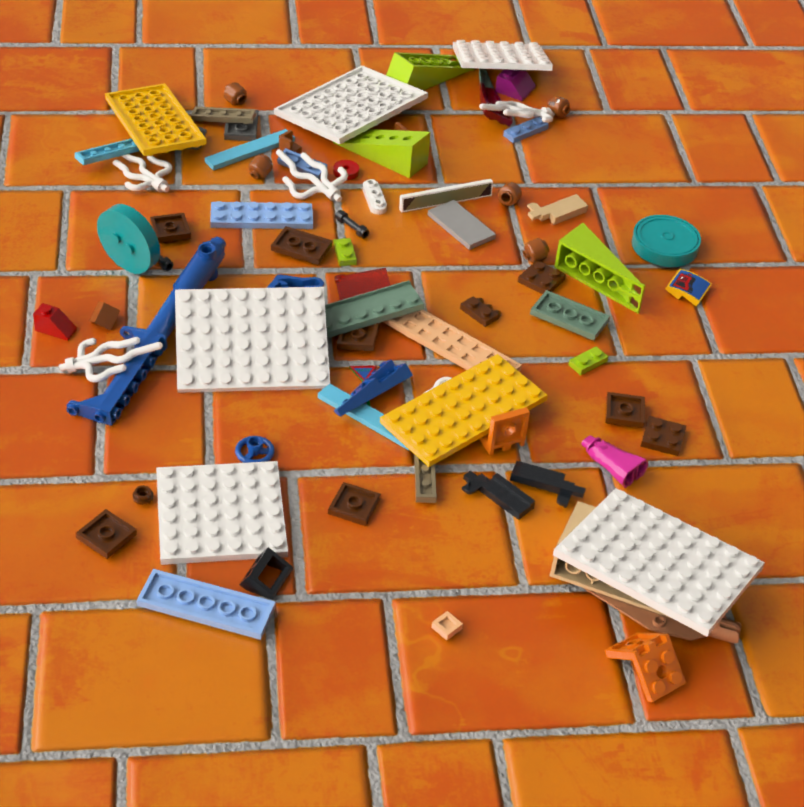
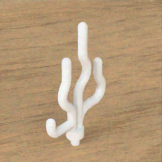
[479,101,555,123]
[276,149,348,202]
[113,154,173,192]
[59,337,163,383]

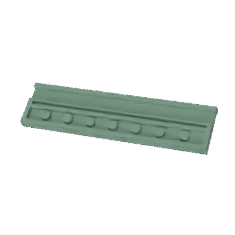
[325,280,425,338]

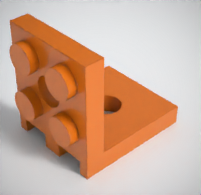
[479,407,530,455]
[605,632,686,702]

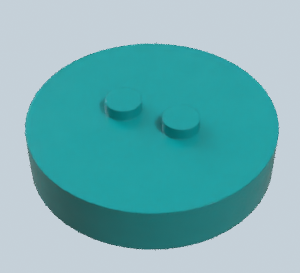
[97,204,160,274]
[631,215,701,267]

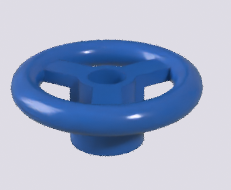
[235,436,275,463]

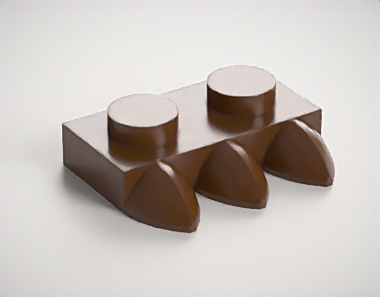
[460,296,501,327]

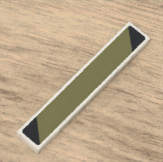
[399,179,493,212]

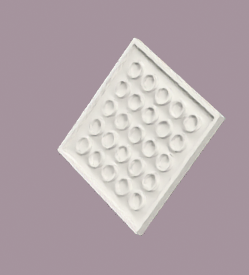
[453,40,553,71]
[156,461,288,565]

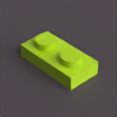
[333,238,357,266]
[568,346,609,375]

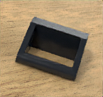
[239,547,293,600]

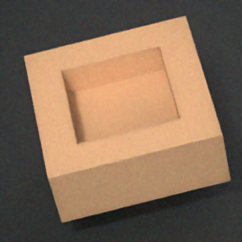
[431,611,463,640]

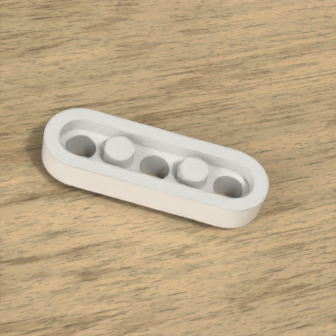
[363,179,387,215]

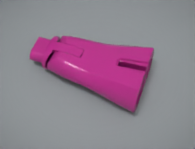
[581,435,648,488]

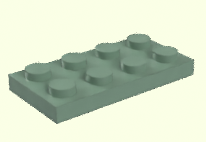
[530,290,610,341]

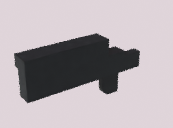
[510,461,586,508]
[461,471,535,520]

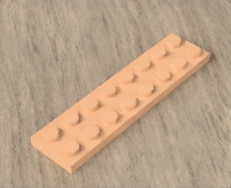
[383,310,522,371]

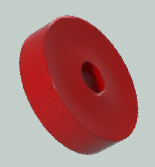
[333,160,359,180]

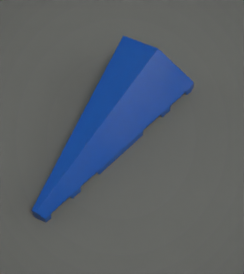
[334,359,413,416]

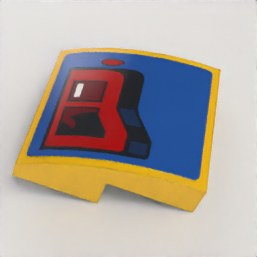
[665,269,712,306]

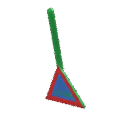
[349,365,377,406]

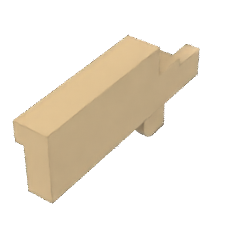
[527,194,588,225]

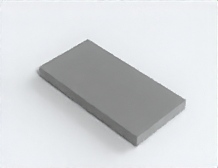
[427,200,496,250]

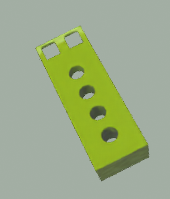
[386,52,474,90]
[333,129,431,178]
[554,223,645,314]

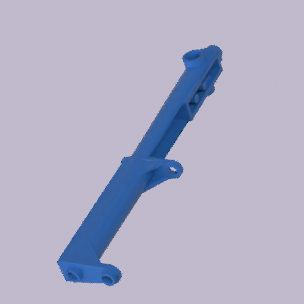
[66,237,226,426]

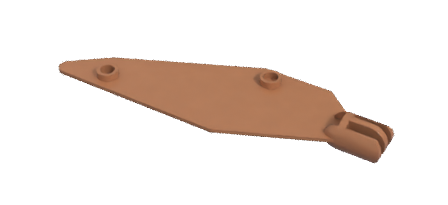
[584,588,742,643]

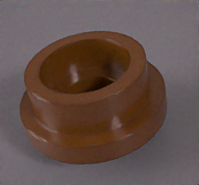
[133,485,153,505]

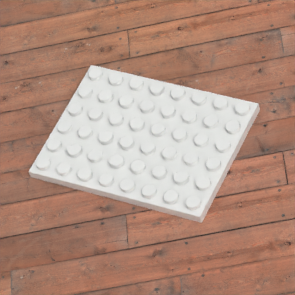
[274,66,428,144]
[175,287,330,393]
[553,488,765,636]

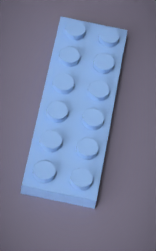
[210,201,313,229]
[136,569,276,640]

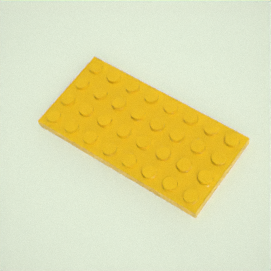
[105,83,207,156]
[380,354,548,467]

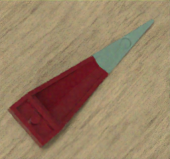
[479,68,513,127]

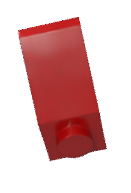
[33,303,77,341]

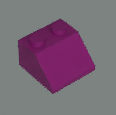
[495,69,536,101]

